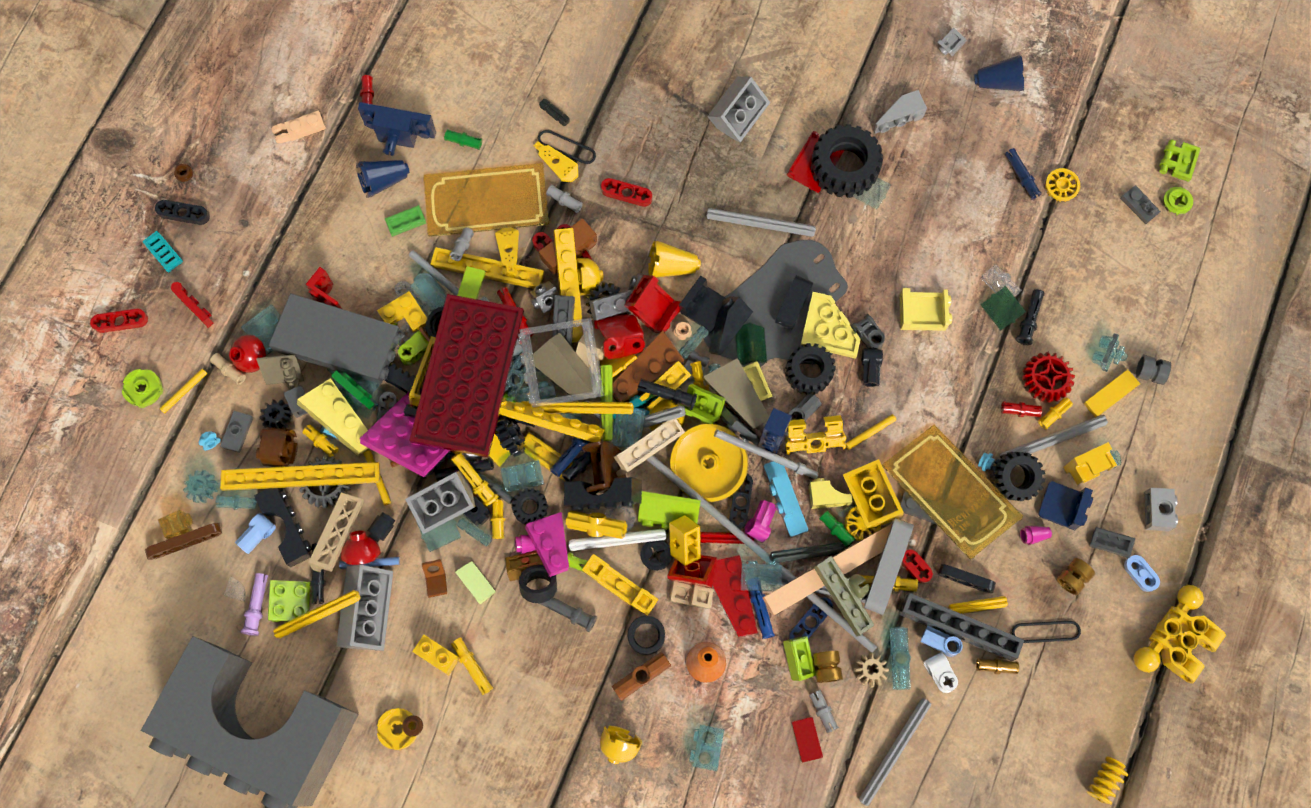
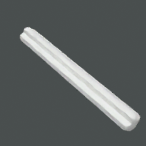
[569,529,666,551]

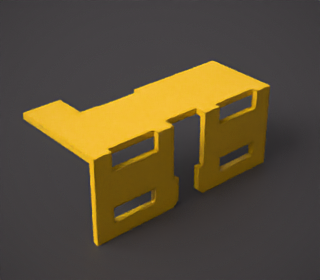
[690,361,709,391]

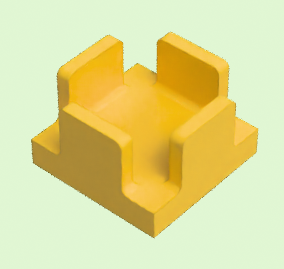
[1063,442,1117,485]

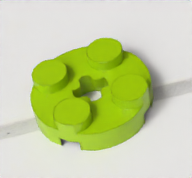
[122,369,163,408]

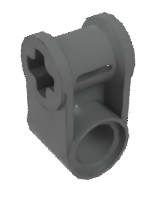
[851,314,885,350]

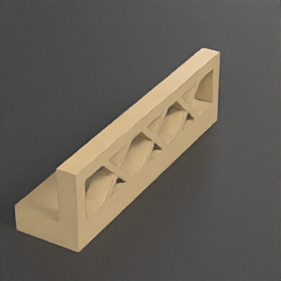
[614,419,685,477]
[308,493,364,572]

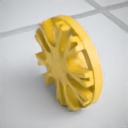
[1045,168,1080,202]
[845,506,881,541]

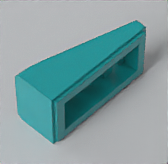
[143,231,183,273]

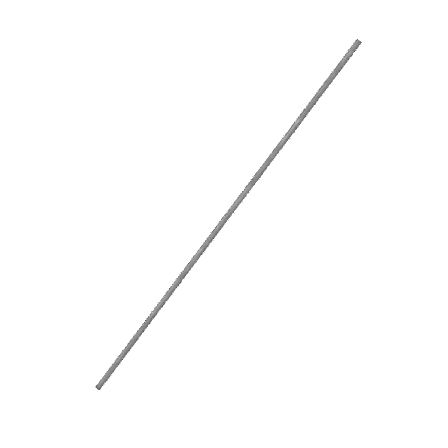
[409,250,877,653]

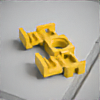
[785,415,846,455]

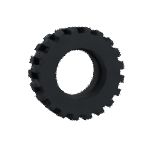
[811,124,883,198]

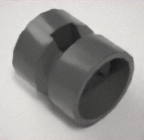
[1136,354,1171,385]

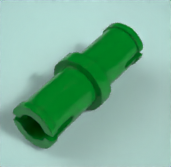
[444,129,483,150]
[819,511,855,547]

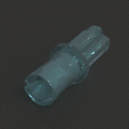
[215,494,257,510]

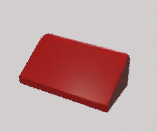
[791,717,823,763]

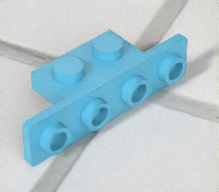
[764,462,808,537]

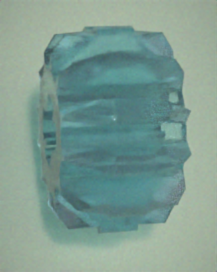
[183,470,218,503]

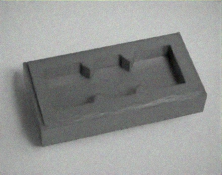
[220,411,254,453]
[1090,527,1136,558]

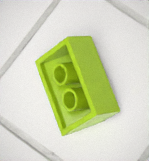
[638,491,701,530]

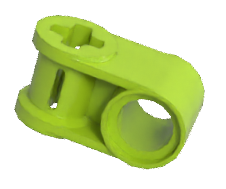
[398,330,429,366]

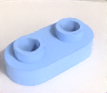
[1124,555,1160,592]

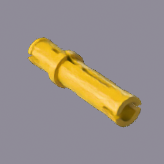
[858,574,918,592]
[450,637,493,695]

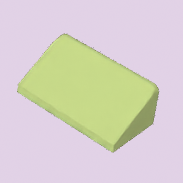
[455,561,496,604]

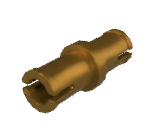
[976,658,1019,675]

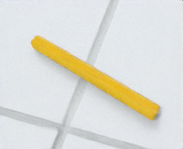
[521,401,634,414]

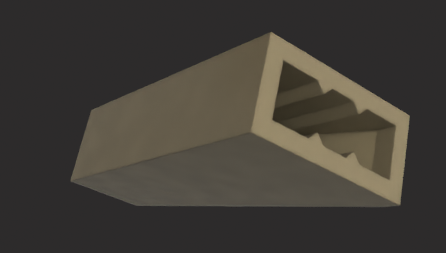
[527,333,601,402]
[702,358,769,430]

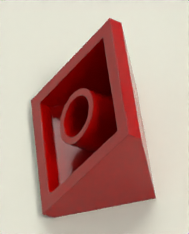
[667,555,717,588]

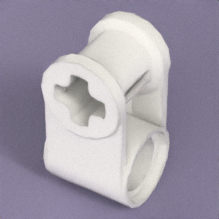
[923,652,958,693]

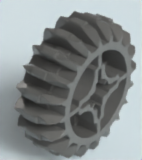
[299,456,351,508]

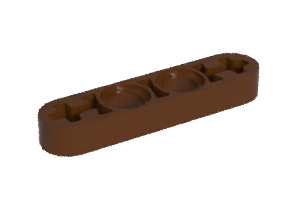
[145,523,222,560]

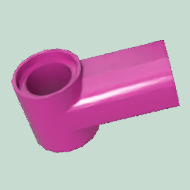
[745,500,776,543]

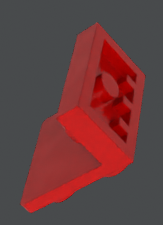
[306,267,342,309]

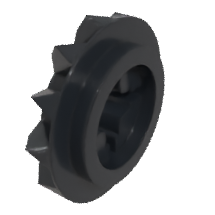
[640,540,672,571]

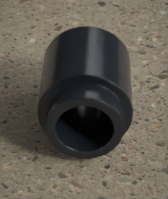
[367,512,395,542]

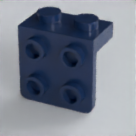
[1038,481,1093,531]

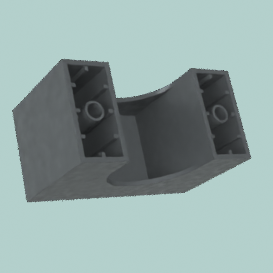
[140,636,359,808]

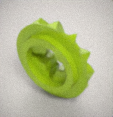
[1163,187,1193,216]

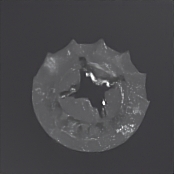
[605,505,635,532]

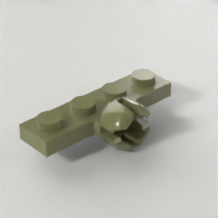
[813,556,874,637]

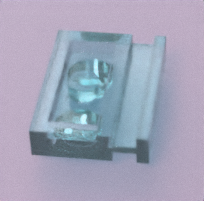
[612,409,646,448]

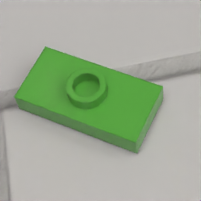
[385,205,426,237]

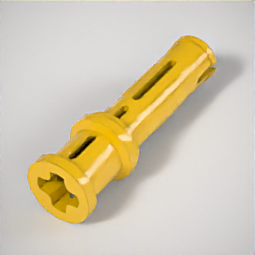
[451,452,499,507]

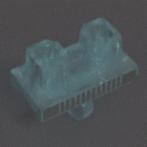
[1092,333,1128,372]

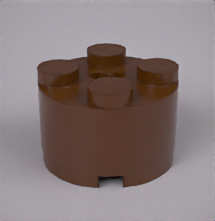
[256,428,298,467]

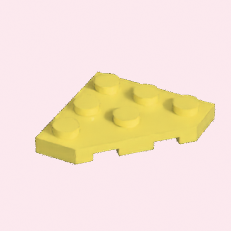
[801,292,860,359]

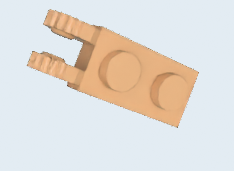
[271,110,326,144]

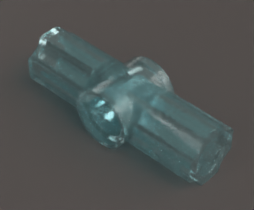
[889,627,911,690]

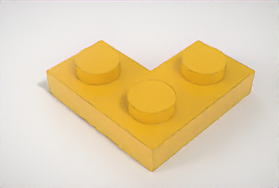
[377,291,427,332]

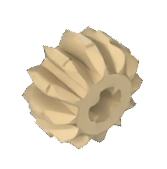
[854,652,889,688]

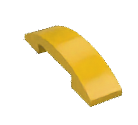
[582,554,659,616]

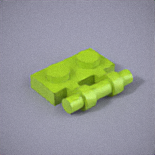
[1159,139,1201,182]

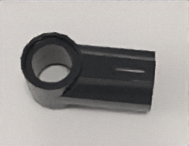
[861,348,883,387]

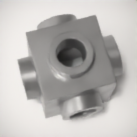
[530,281,559,313]

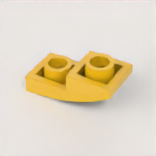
[489,434,510,467]

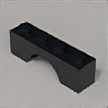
[564,477,642,511]
[254,488,312,567]

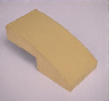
[668,581,714,609]

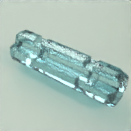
[679,326,708,359]
[457,517,492,546]

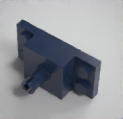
[358,102,436,156]

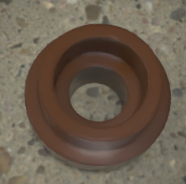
[174,164,193,182]
[402,715,423,737]

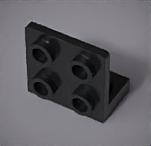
[679,275,726,332]

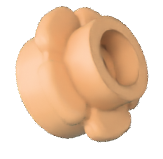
[674,322,692,340]

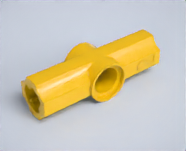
[566,511,627,539]

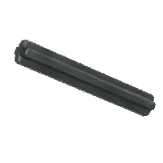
[769,542,845,563]

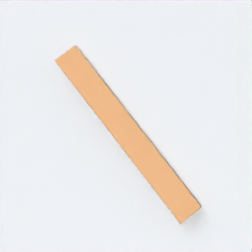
[763,523,893,616]

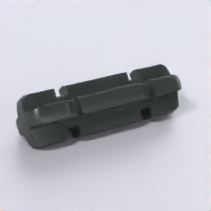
[539,98,570,126]

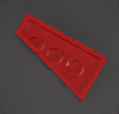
[712,555,758,638]

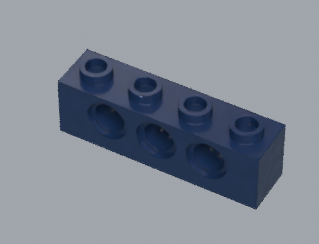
[758,408,792,454]

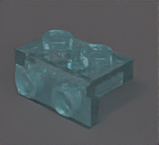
[741,561,782,592]

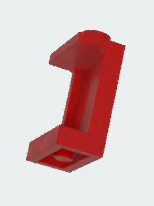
[624,275,681,333]

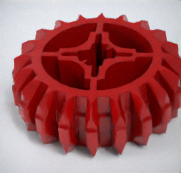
[1022,351,1075,403]

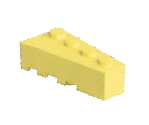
[297,378,370,456]

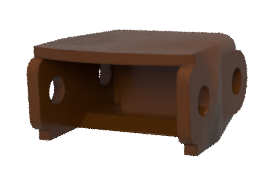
[582,441,626,493]

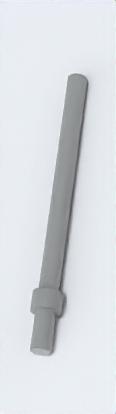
[714,429,819,479]

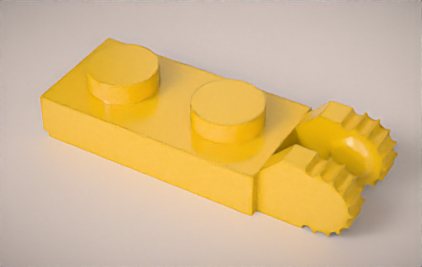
[640,361,691,410]

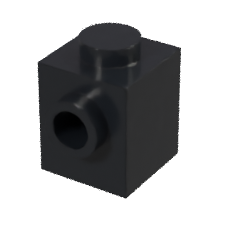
[463,496,490,527]

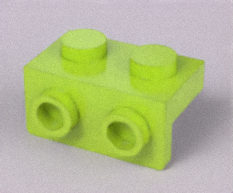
[679,384,726,424]

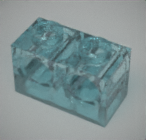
[501,460,544,492]
[689,725,725,772]

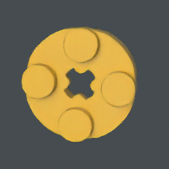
[377,708,417,750]

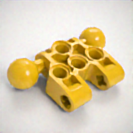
[1133,585,1226,684]

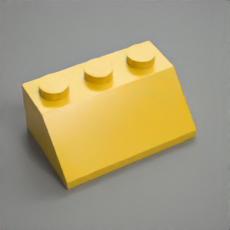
[843,459,904,528]

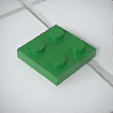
[331,371,375,410]

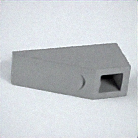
[873,90,927,134]

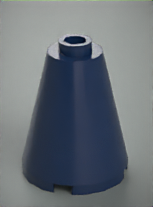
[974,55,1024,92]
[356,160,410,198]

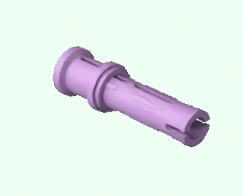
[240,573,268,636]

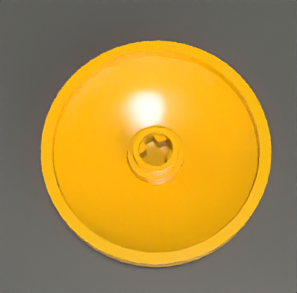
[670,424,748,502]

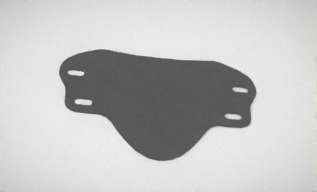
[702,240,848,367]

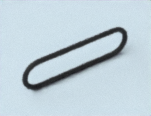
[538,130,596,164]
[1012,621,1081,643]

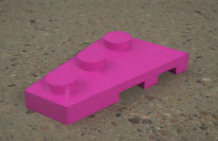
[525,512,569,577]

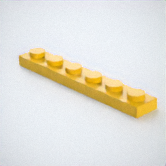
[553,228,584,343]
[431,247,544,289]
[499,398,605,442]

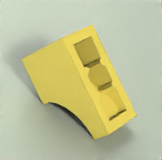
[808,478,852,509]

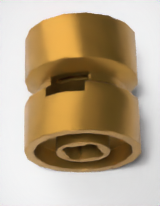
[1057,557,1095,596]
[813,651,843,683]

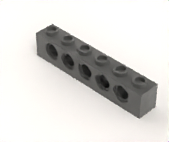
[899,593,1024,661]

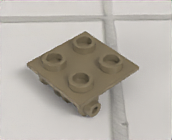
[256,355,304,390]

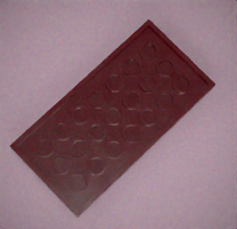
[409,294,524,458]

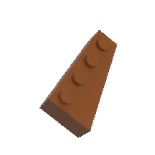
[613,331,684,402]

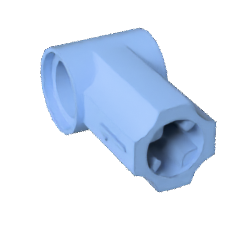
[235,513,276,554]
[920,626,963,657]

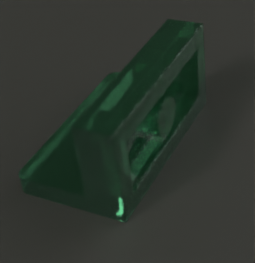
[736,323,767,365]

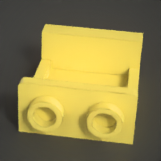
[899,288,952,331]

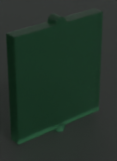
[981,286,1026,331]

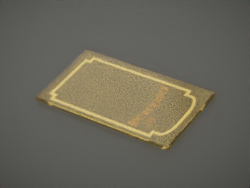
[423,163,550,237]
[882,425,1023,560]

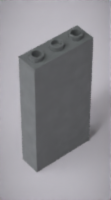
[269,293,402,385]

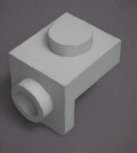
[937,28,967,57]

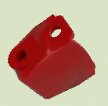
[594,314,645,359]

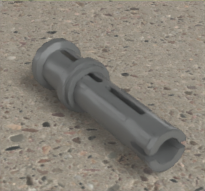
[538,597,597,632]

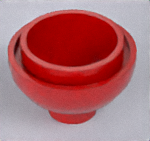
[229,335,266,373]
[340,530,381,565]

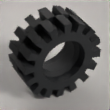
[512,488,548,525]

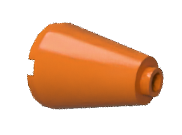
[686,642,726,683]

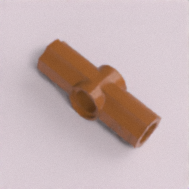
[611,651,671,701]

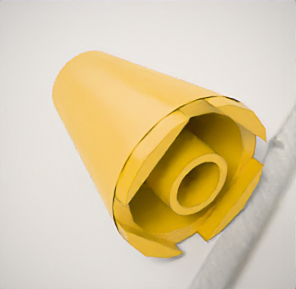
[648,241,701,278]

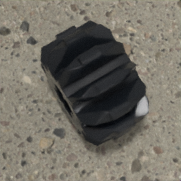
[259,399,293,429]

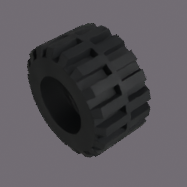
[785,343,836,395]
[990,452,1045,501]

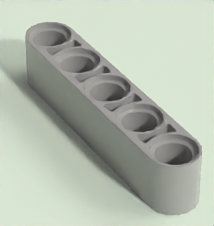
[864,518,914,615]

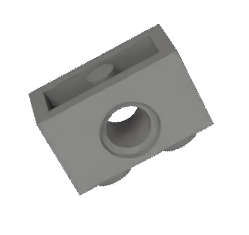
[1144,488,1178,531]

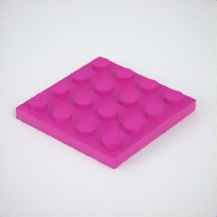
[360,392,450,477]

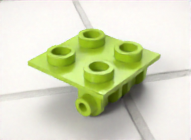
[268,580,310,622]

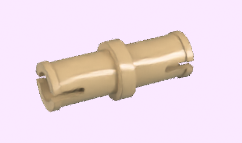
[210,353,246,385]

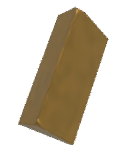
[505,551,544,581]

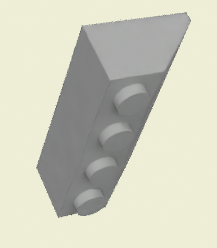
[336,565,393,651]

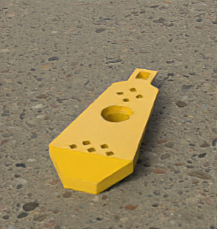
[533,141,578,182]
[495,227,519,274]

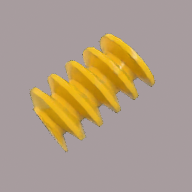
[1087,756,1128,805]

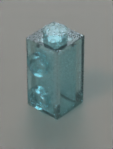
[411,273,448,310]

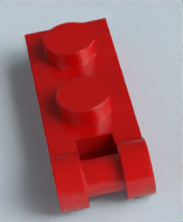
[171,282,214,328]

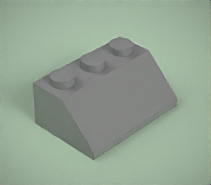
[707,77,770,142]
[405,471,475,534]

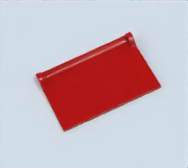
[787,131,844,194]

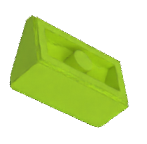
[783,636,816,681]

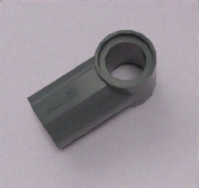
[789,393,822,421]

